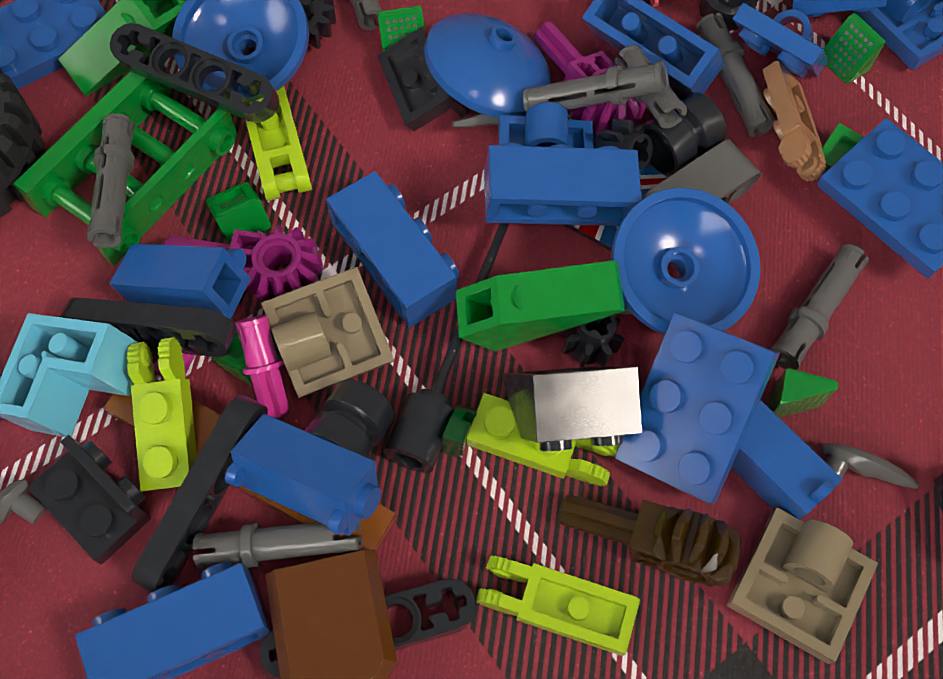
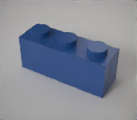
[582,0,725,95]
[484,143,642,226]
[326,171,460,328]
[75,562,272,679]

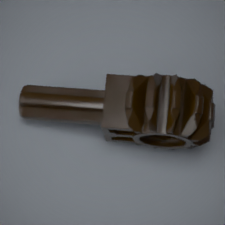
[558,495,740,587]

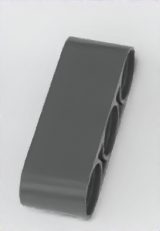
[642,139,762,204]

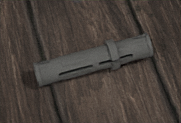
[696,13,776,137]
[523,61,669,113]
[87,113,135,248]
[770,244,869,370]
[193,521,363,569]

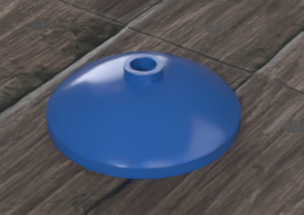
[172,0,309,102]
[424,13,552,118]
[611,188,760,335]

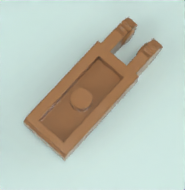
[762,61,827,182]

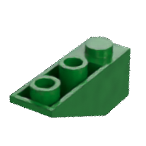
[58,0,186,97]
[456,260,625,352]

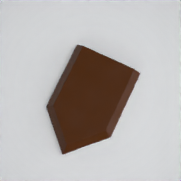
[265,550,398,679]

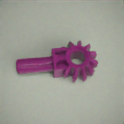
[534,22,646,136]
[163,224,324,304]

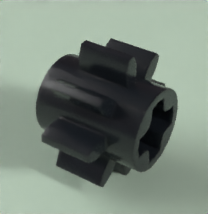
[594,118,653,170]
[559,315,625,367]

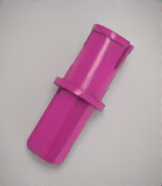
[234,315,289,418]

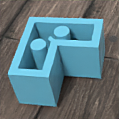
[0,313,138,437]

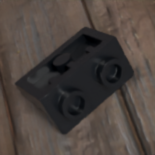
[378,27,469,132]
[27,434,152,565]

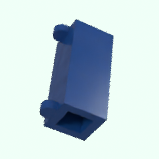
[109,244,251,320]
[731,400,843,520]
[225,414,381,536]

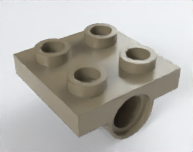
[261,267,394,399]
[726,508,878,664]

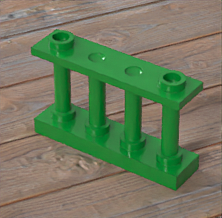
[13,71,238,266]

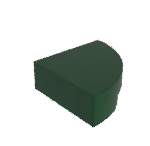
[442,404,477,458]

